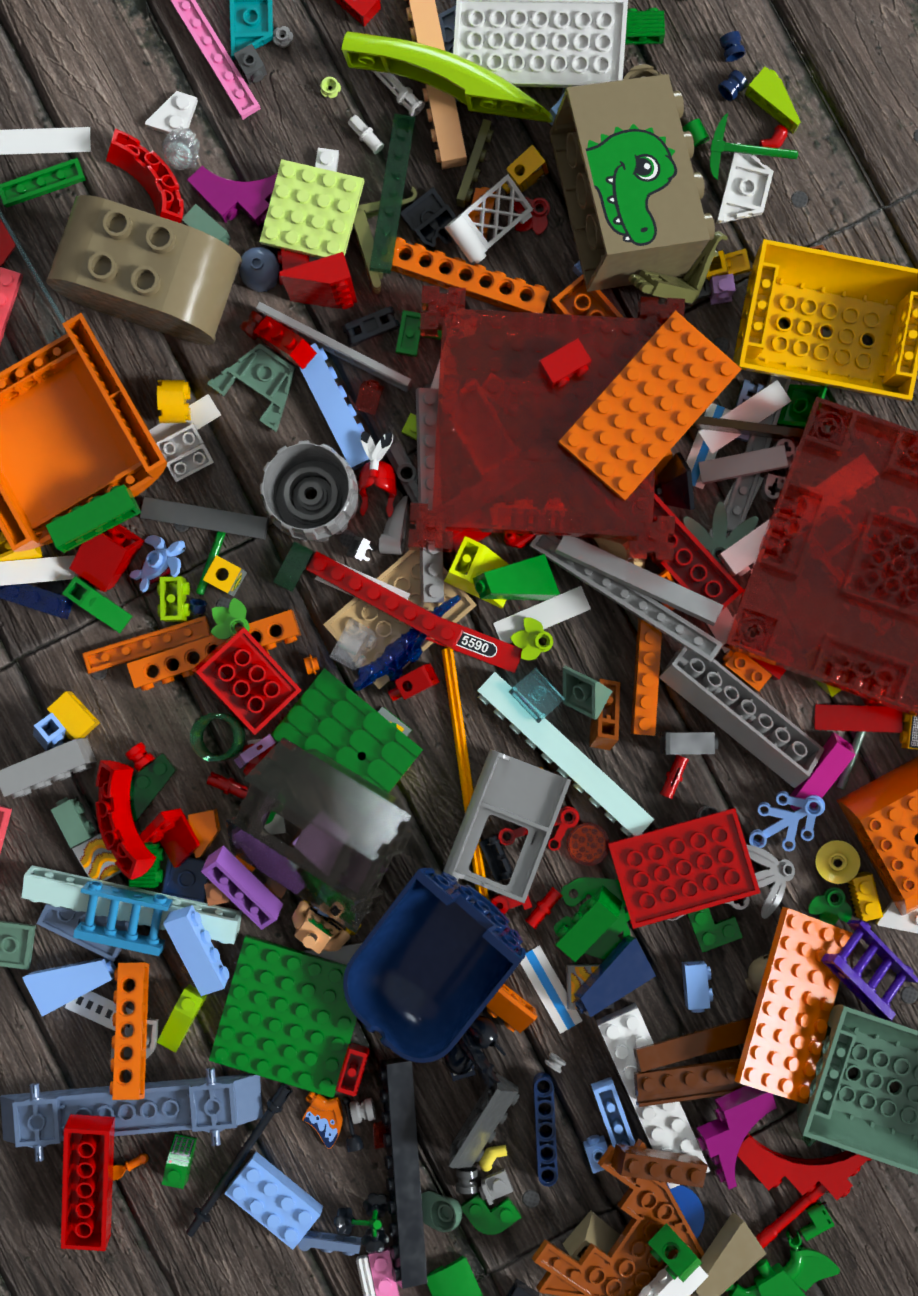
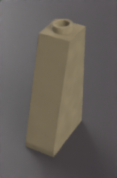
[691,1212,767,1296]

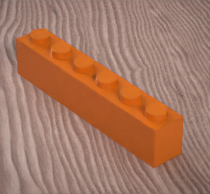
[631,617,662,736]

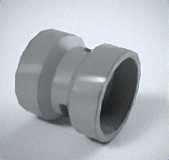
[350,1098,376,1124]

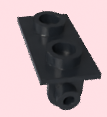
[478,834,513,882]

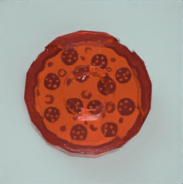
[567,822,610,866]

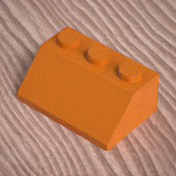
[486,984,537,1033]

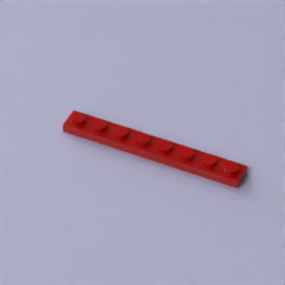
[306,551,464,650]

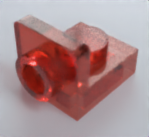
[354,379,384,415]

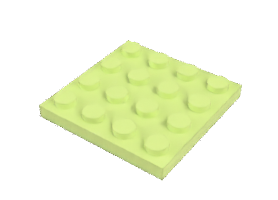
[259,159,365,258]

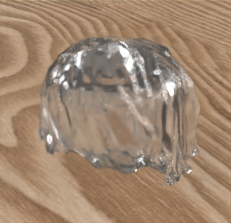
[162,126,200,170]

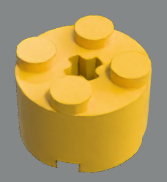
[157,380,191,423]

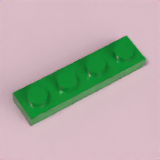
[0,158,86,208]

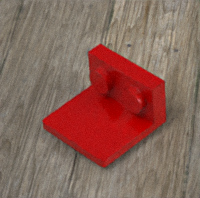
[139,808,200,868]

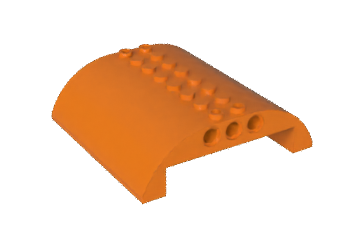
[0,313,167,552]

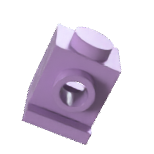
[709,274,736,305]

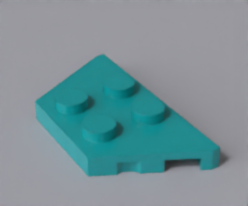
[230,0,274,60]

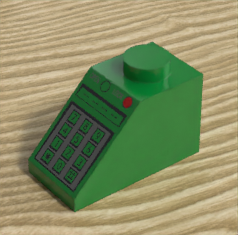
[162,1133,197,1189]

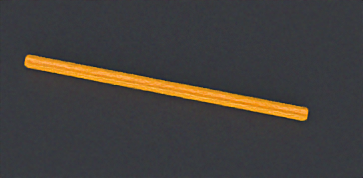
[442,648,489,900]

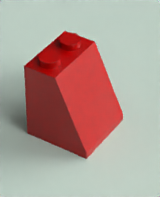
[69,524,145,592]

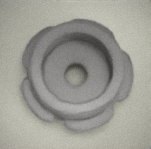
[273,26,293,48]

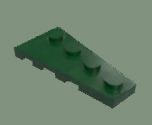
[95,753,177,824]

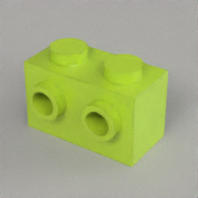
[157,576,190,622]

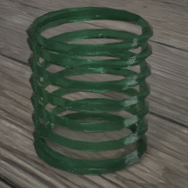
[190,713,245,761]

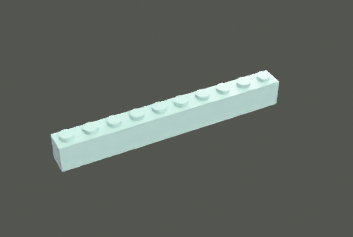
[477,672,655,837]
[21,865,242,944]

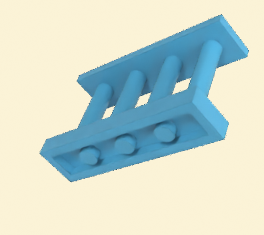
[73,881,173,956]

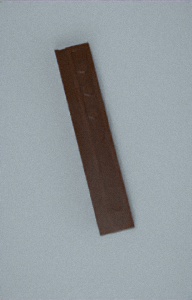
[634,1058,747,1107]

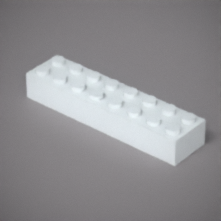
[596,1003,710,1189]

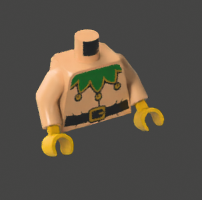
[292,887,361,954]

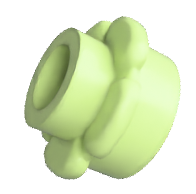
[320,77,341,98]

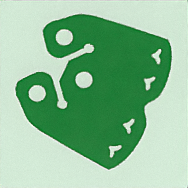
[554,877,631,960]

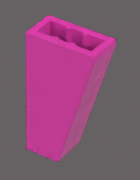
[790,732,856,811]

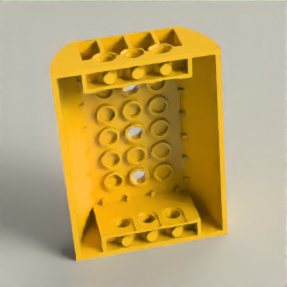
[733,239,918,402]

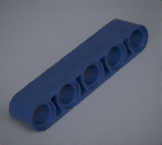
[533,1072,558,1187]

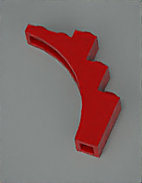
[737,1133,872,1200]

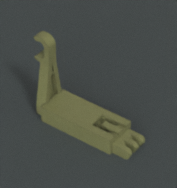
[353,186,417,294]
[628,231,728,304]

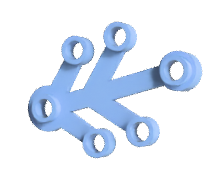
[749,791,825,852]

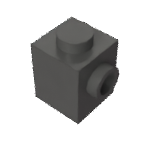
[234,44,267,84]

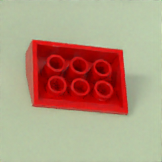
[279,252,357,309]
[191,627,302,735]

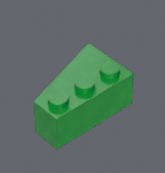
[556,885,622,962]

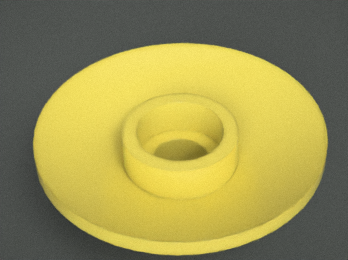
[815,840,860,884]

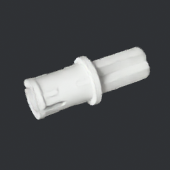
[348,115,384,154]

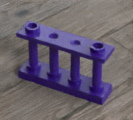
[821,920,918,1021]

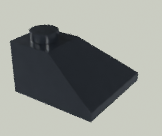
[655,452,695,510]

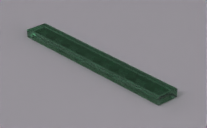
[369,113,415,274]

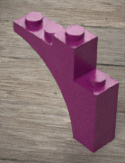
[187,165,278,226]
[696,1086,777,1190]

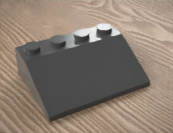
[449,1072,520,1169]

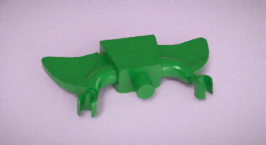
[726,1230,840,1296]

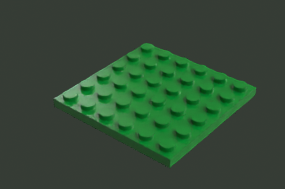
[209,935,357,1098]

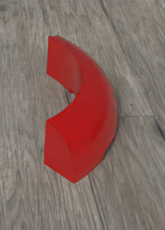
[106,128,184,223]
[95,760,157,880]

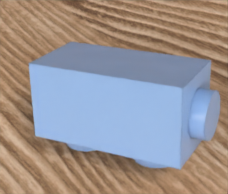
[33,713,66,751]
[682,961,713,1013]

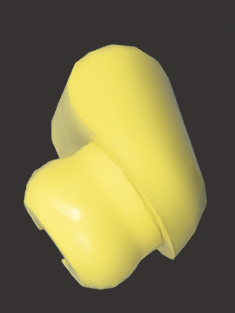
[479,1145,507,1172]

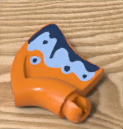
[302,1091,343,1149]

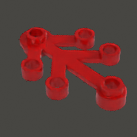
[498,806,579,851]

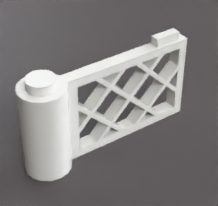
[445,174,533,264]

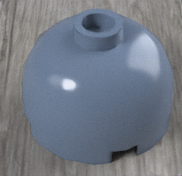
[238,247,281,292]

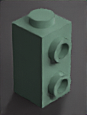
[182,204,231,245]
[51,797,95,848]

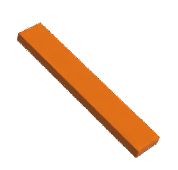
[82,616,212,674]

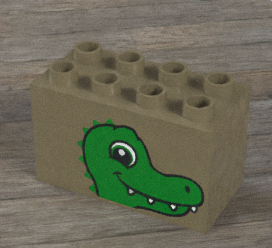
[549,74,715,292]

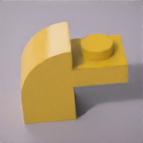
[706,248,751,281]

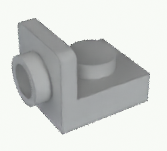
[479,1168,513,1205]

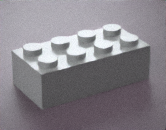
[0,738,97,799]

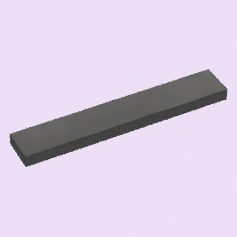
[140,497,269,540]

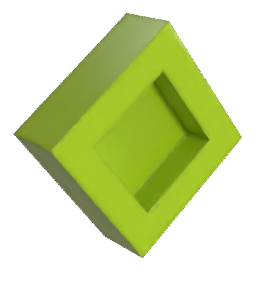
[402,413,417,440]

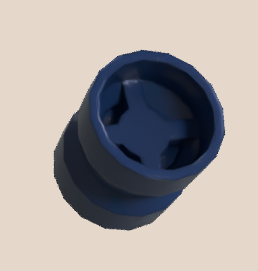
[719,31,746,62]
[718,70,748,102]

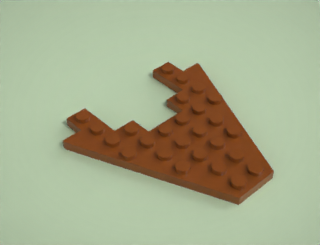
[532,1139,704,1296]

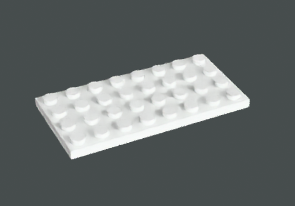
[453,0,628,88]

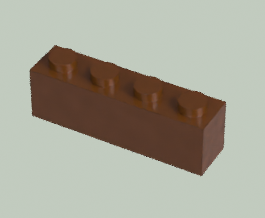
[611,1144,708,1188]

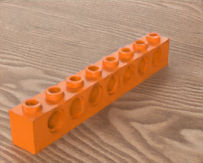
[380,237,550,321]
[127,610,301,691]

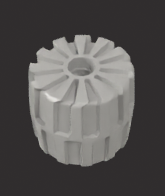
[260,440,358,542]

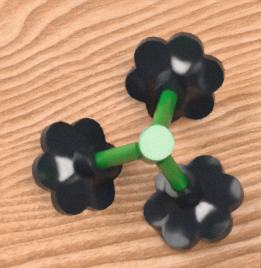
[334,1193,389,1254]

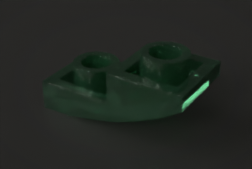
[273,541,313,592]

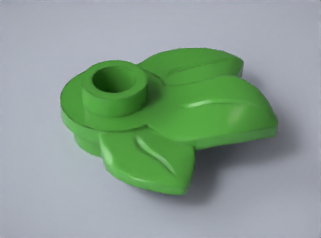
[211,598,250,639]

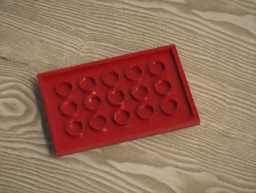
[608,808,760,929]

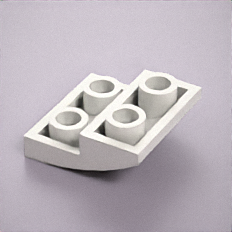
[156,423,214,482]

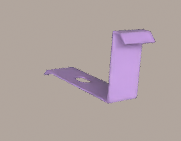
[234,734,276,768]

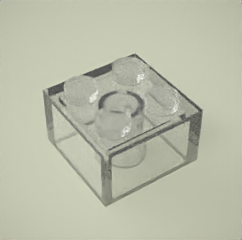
[329,618,377,671]

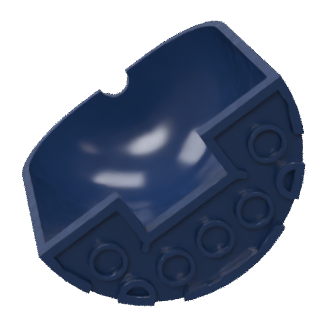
[343,868,526,1063]

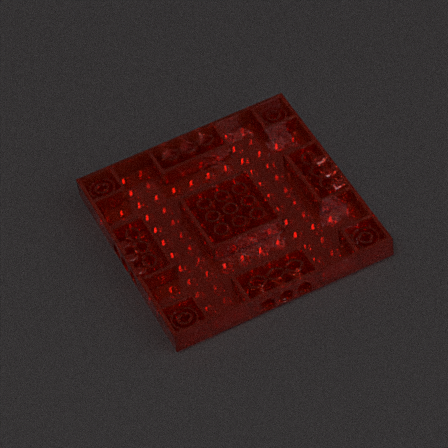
[723,397,918,718]

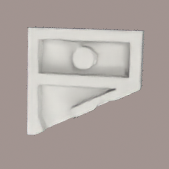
[145,91,198,138]

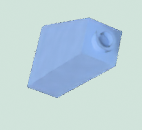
[22,957,116,1016]

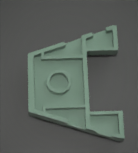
[207,344,296,432]

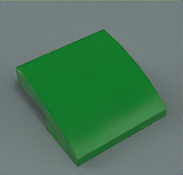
[426,1256,483,1296]

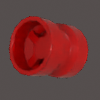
[125,742,155,772]

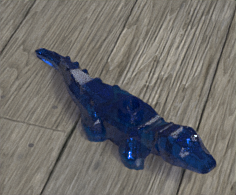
[353,595,461,691]

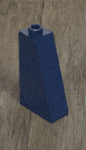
[574,935,656,1017]

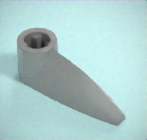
[379,496,409,555]

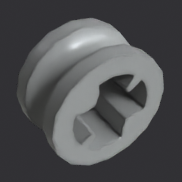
[544,1052,566,1073]

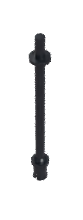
[186,1083,293,1237]

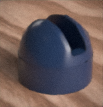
[189,599,207,616]

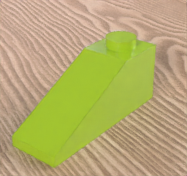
[745,67,801,134]
[157,984,208,1053]

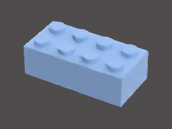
[225,1151,323,1250]

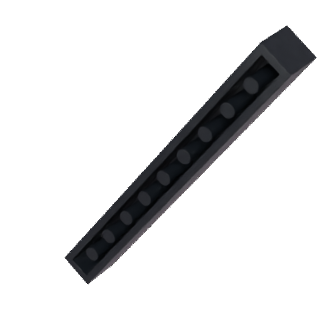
[378,1057,427,1289]

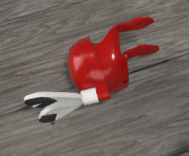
[358,431,397,517]

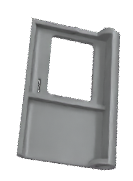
[443,749,571,903]

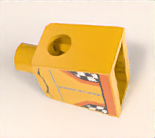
[501,145,549,194]

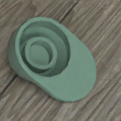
[421,1191,462,1233]

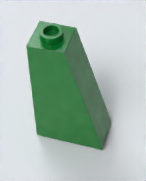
[473,554,560,601]

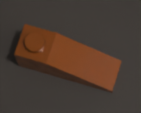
[589,679,620,750]

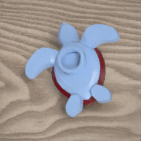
[129,535,185,593]

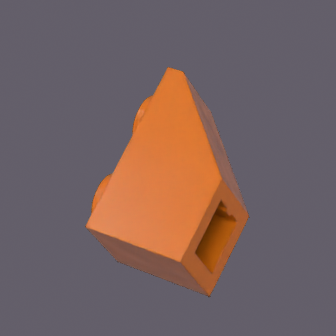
[187,809,221,858]

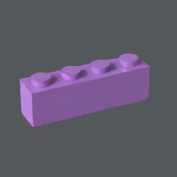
[201,845,283,930]

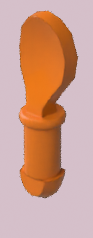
[113,1153,149,1181]

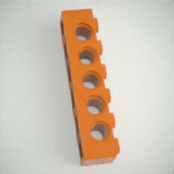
[110,962,149,1100]

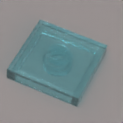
[509,668,565,723]

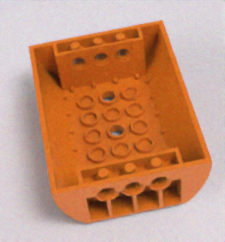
[837,757,918,916]

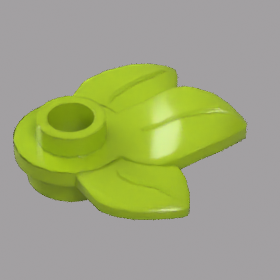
[510,617,553,660]

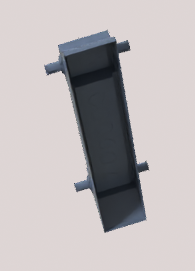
[0,1068,263,1162]

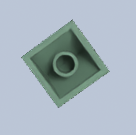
[563,666,612,720]

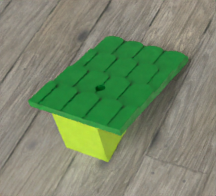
[271,668,423,819]

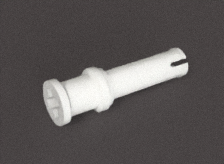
[372,71,425,117]

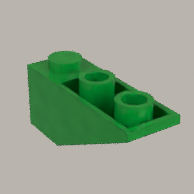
[62,576,133,633]

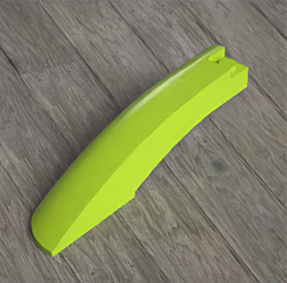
[341,31,553,123]

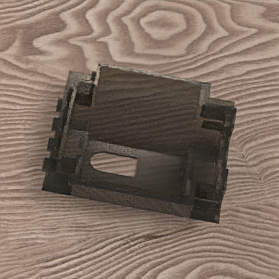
[225,737,412,933]

